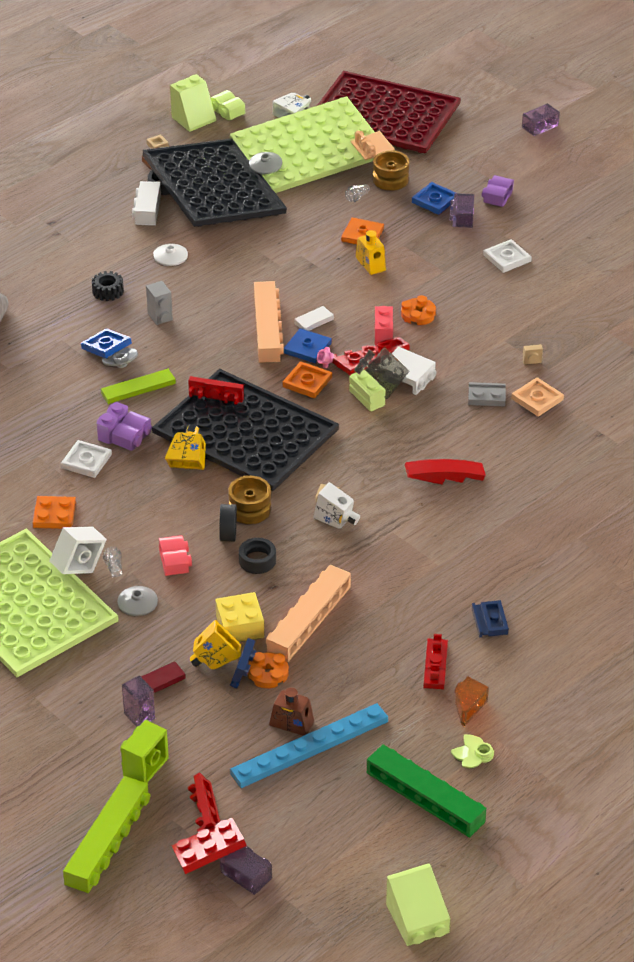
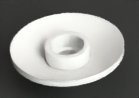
[154,244,188,266]

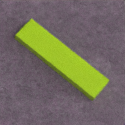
[101,368,176,404]

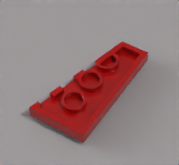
[332,337,410,375]

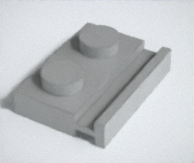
[468,382,506,406]

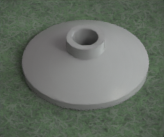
[249,152,282,174]
[102,348,138,368]
[117,586,158,616]

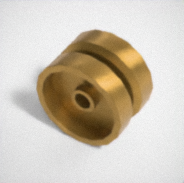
[373,151,409,190]
[228,476,271,524]

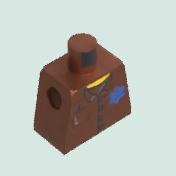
[269,688,314,736]

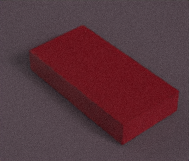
[139,661,186,695]

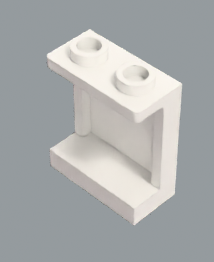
[379,347,436,395]

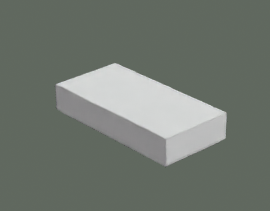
[294,306,334,331]

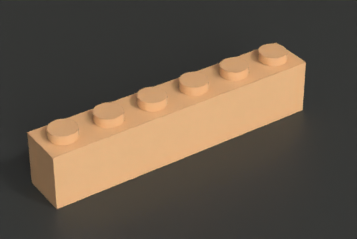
[254,281,284,363]
[266,565,351,662]

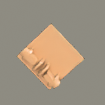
[350,130,395,160]

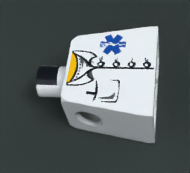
[273,93,311,118]
[313,482,360,529]

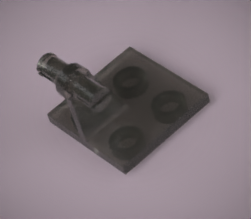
[354,347,410,399]

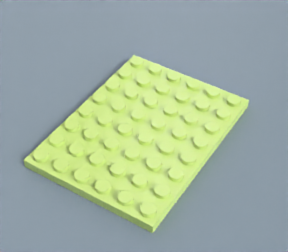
[230,97,375,193]
[0,528,118,677]

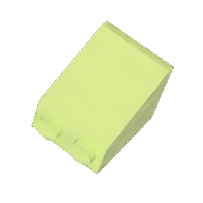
[170,74,216,132]
[386,863,450,946]

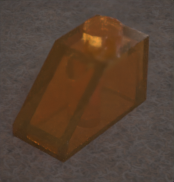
[455,676,489,727]

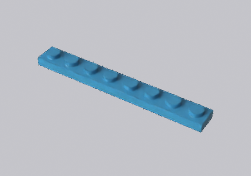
[230,703,388,788]

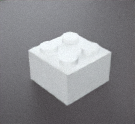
[49,527,107,574]

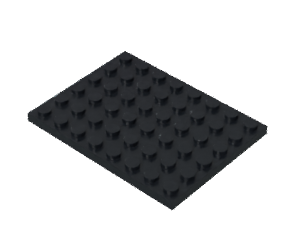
[142,138,287,227]
[152,368,339,491]

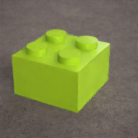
[120,720,169,783]

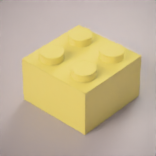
[215,592,264,642]

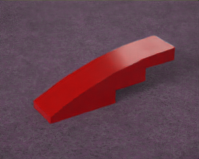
[405,459,486,485]

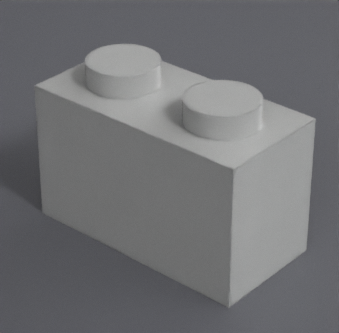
[146,281,173,325]

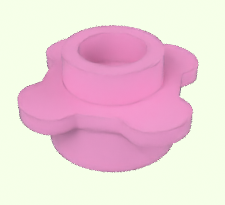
[317,347,334,368]

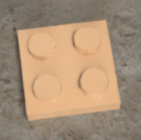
[511,378,564,417]

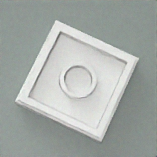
[483,239,532,273]
[61,440,112,478]

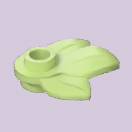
[451,734,494,768]

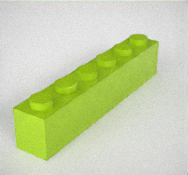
[63,776,150,893]

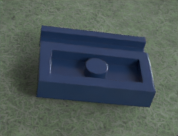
[472,600,509,638]
[230,638,256,689]

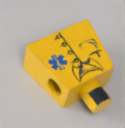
[356,230,386,275]
[165,425,206,470]
[190,620,241,670]

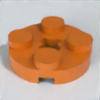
[401,295,436,325]
[247,652,289,689]

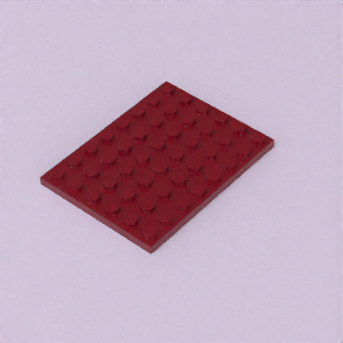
[317,70,461,154]

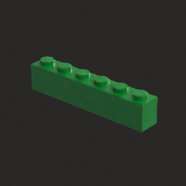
[366,744,487,838]

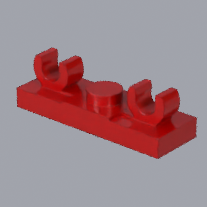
[188,376,244,404]
[423,634,448,690]
[188,772,220,832]

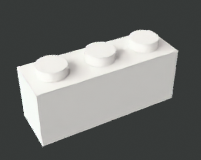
[132,181,161,225]

